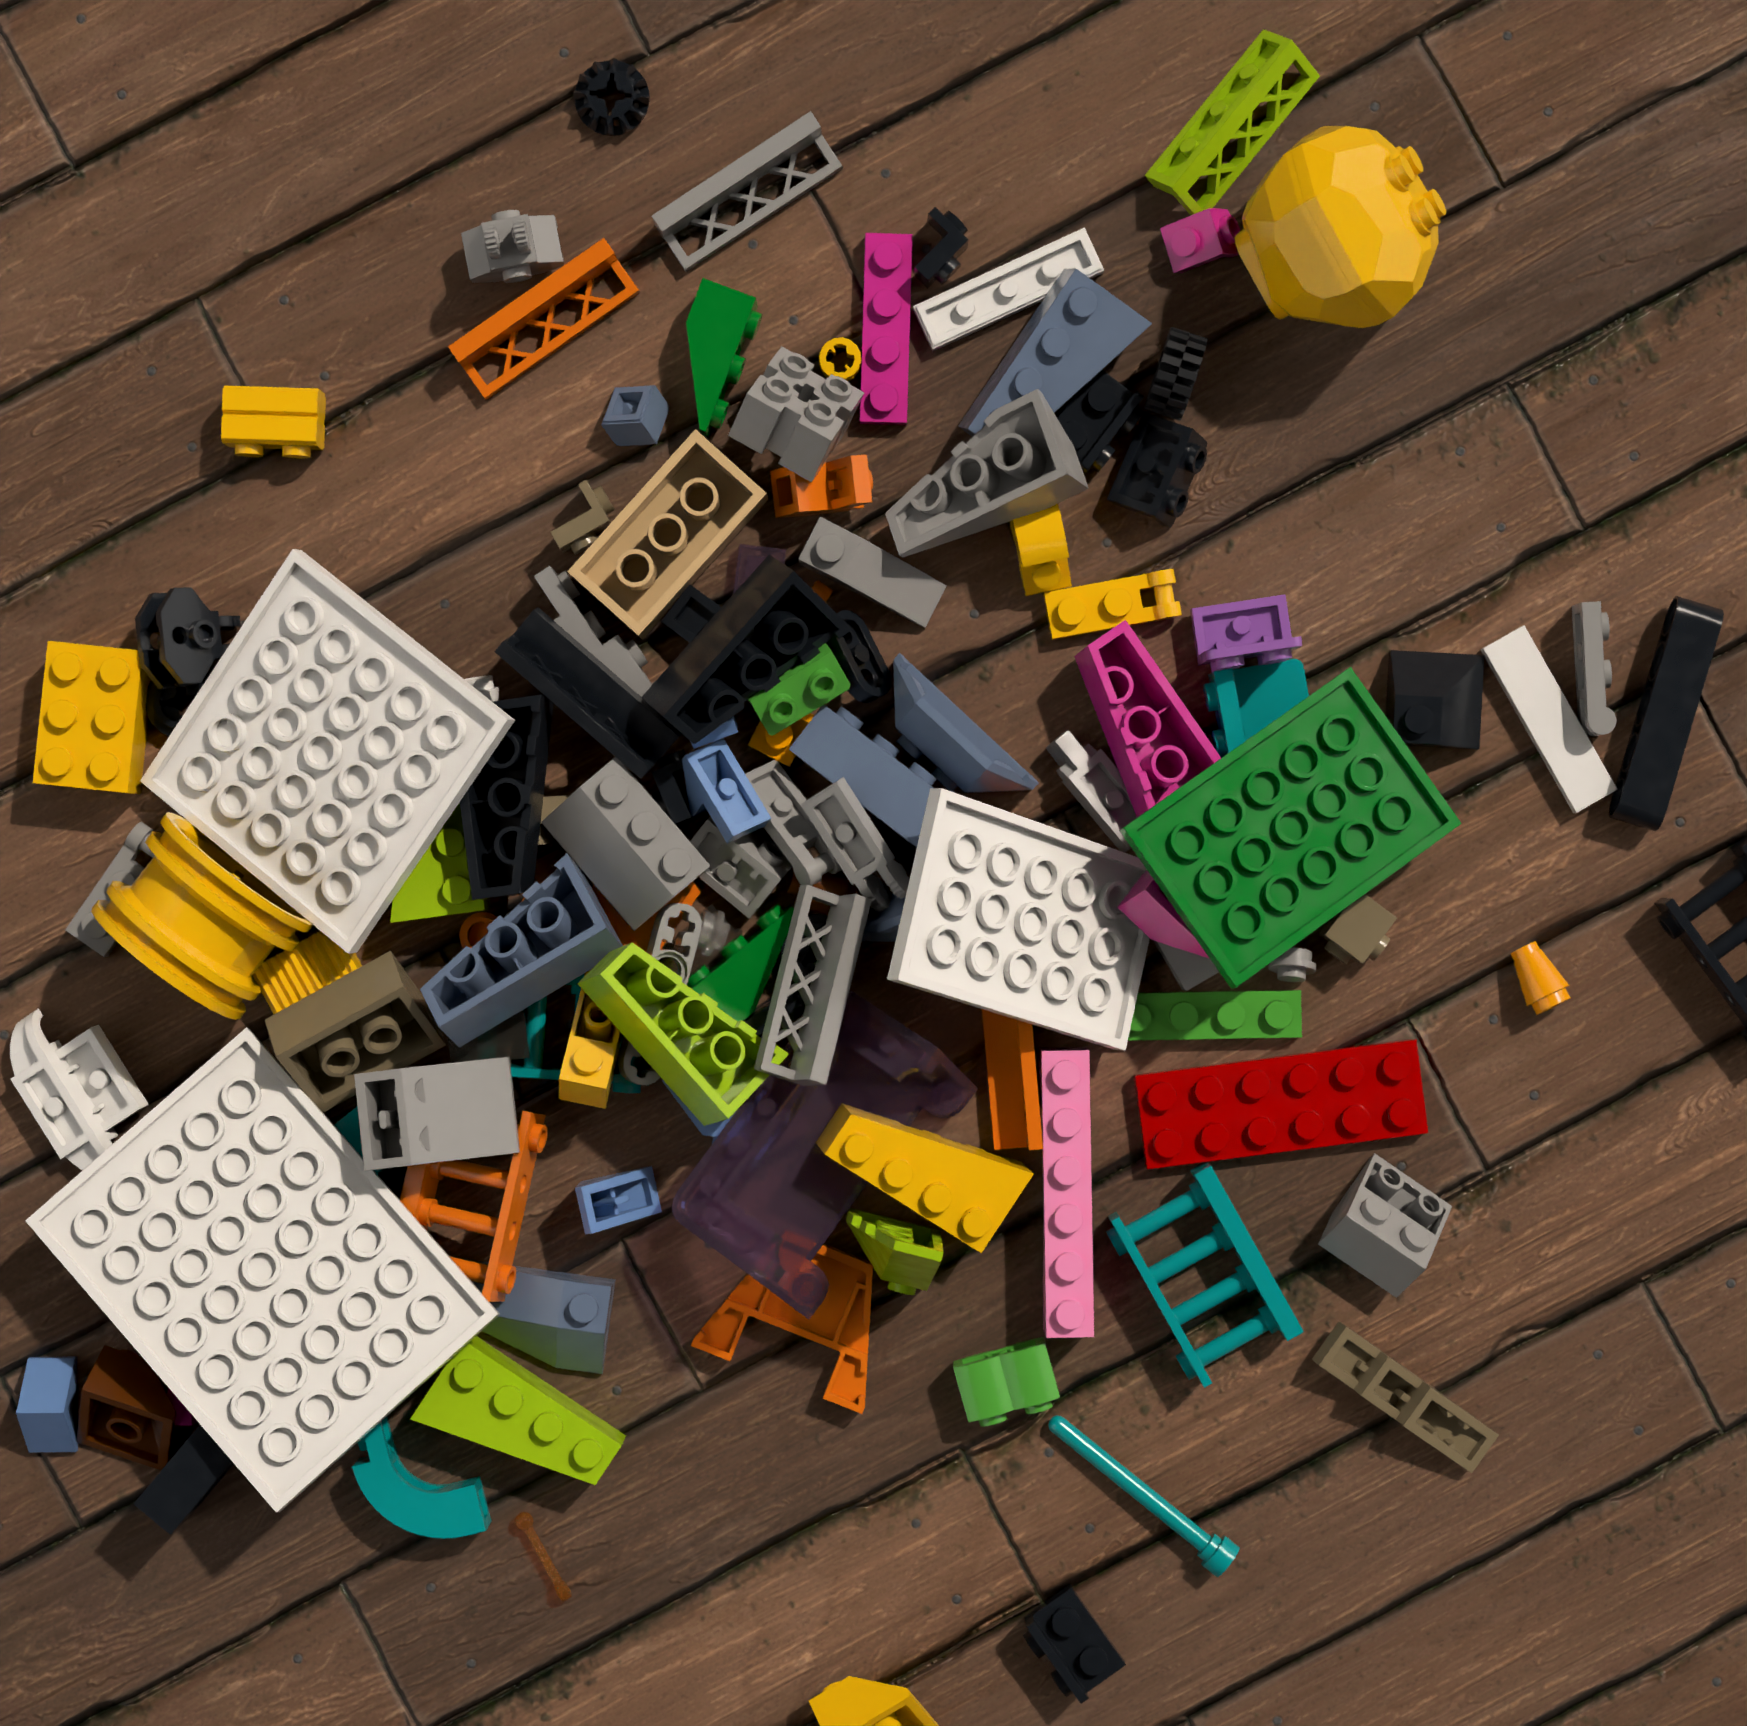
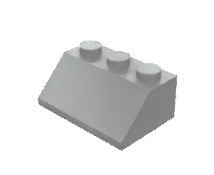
[541,757,710,931]

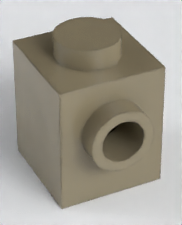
[1319,894,1397,965]

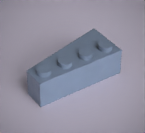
[789,705,955,849]

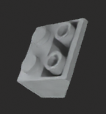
[1318,1153,1452,1298]

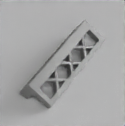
[652,111,843,272]
[754,884,872,1086]

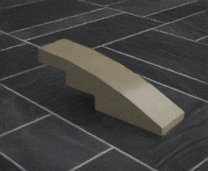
[1312,1321,1499,1473]

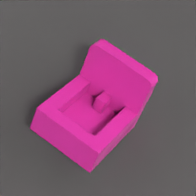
[1160,208,1240,273]

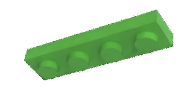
[1128,990,1302,1041]

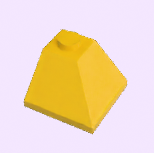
[809,1676,939,1726]

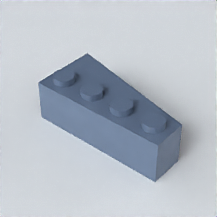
[958,268,1152,437]
[420,853,623,1047]

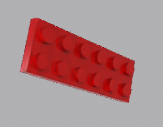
[1134,1039,1429,1169]

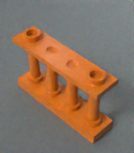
[400,1111,548,1302]

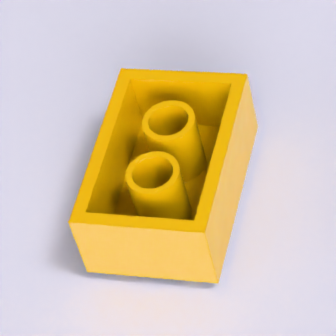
[33,641,151,794]

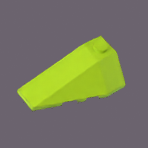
[846,1207,944,1295]

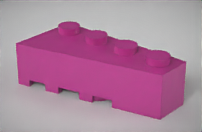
[1074,620,1221,817]

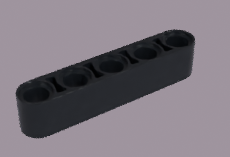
[1609,596,1724,831]

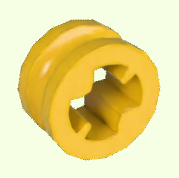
[819,337,861,381]

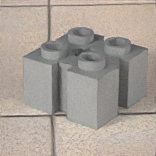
[728,346,864,482]

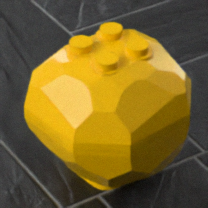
[1235,126,1446,328]

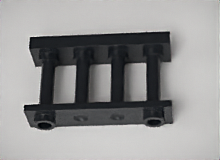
[1654,836,1747,1042]

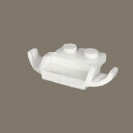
[10,1008,149,1171]

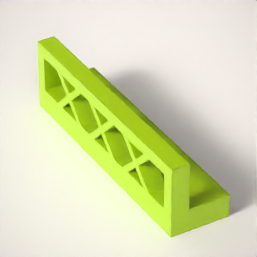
[1144,29,1320,216]

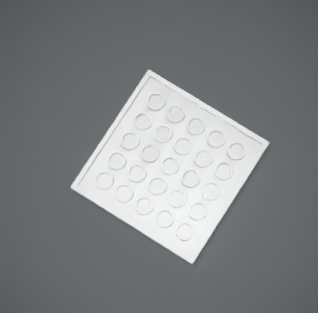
[140,549,515,954]

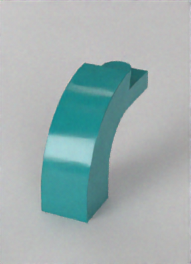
[352,1416,492,1539]

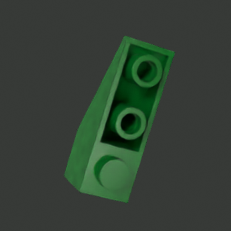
[686,278,763,438]
[687,904,794,1021]

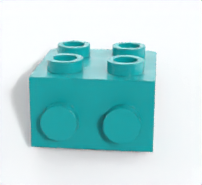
[1203,659,1309,758]

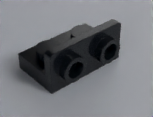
[1057,370,1144,476]
[1107,412,1207,528]
[1023,1584,1126,1704]

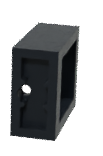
[134,1425,234,1535]

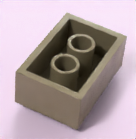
[265,951,446,1112]

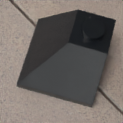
[1385,650,1485,750]

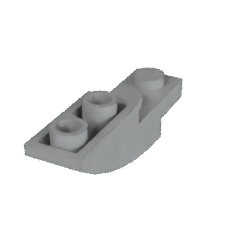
[534,566,655,697]

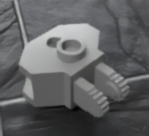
[461,210,565,283]

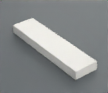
[913,227,1104,352]
[1480,625,1618,813]

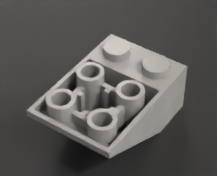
[354,1057,520,1171]

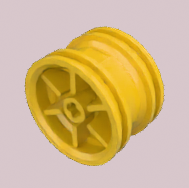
[91,812,313,1020]

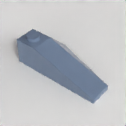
[459,1258,616,1374]

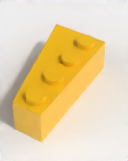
[816,1103,1034,1253]

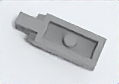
[1046,730,1137,853]

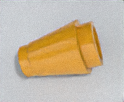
[1511,941,1571,1015]

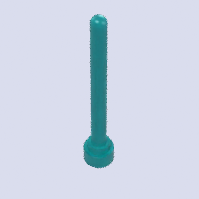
[1048,1415,1240,1577]

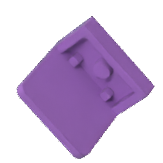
[1190,594,1302,673]

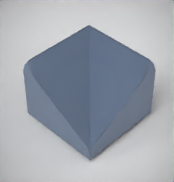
[601,385,669,446]

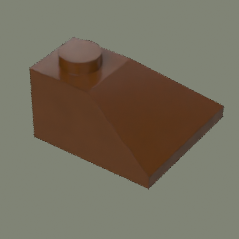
[77,1345,176,1470]

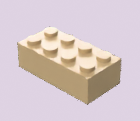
[567,429,769,640]

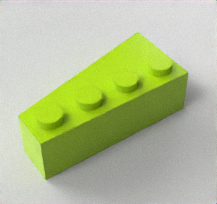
[410,1336,626,1485]

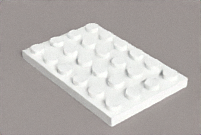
[887,788,1150,1051]

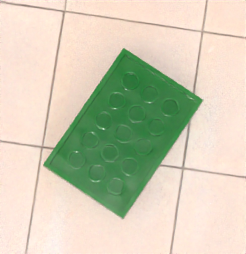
[1119,667,1462,989]

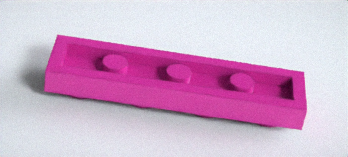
[860,233,913,426]

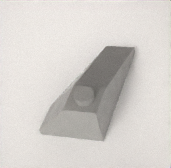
[885,389,1089,557]

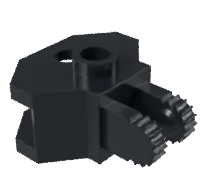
[135,587,241,689]

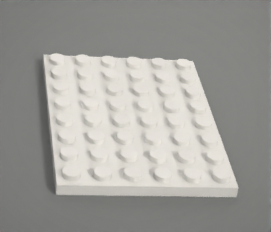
[25,1027,500,1513]

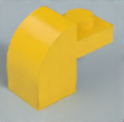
[1009,504,1072,596]

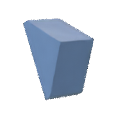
[575,1166,662,1235]
[16,1356,78,1453]

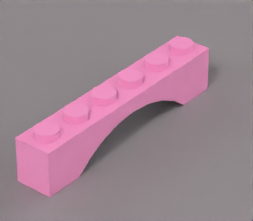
[1039,1047,1094,1338]

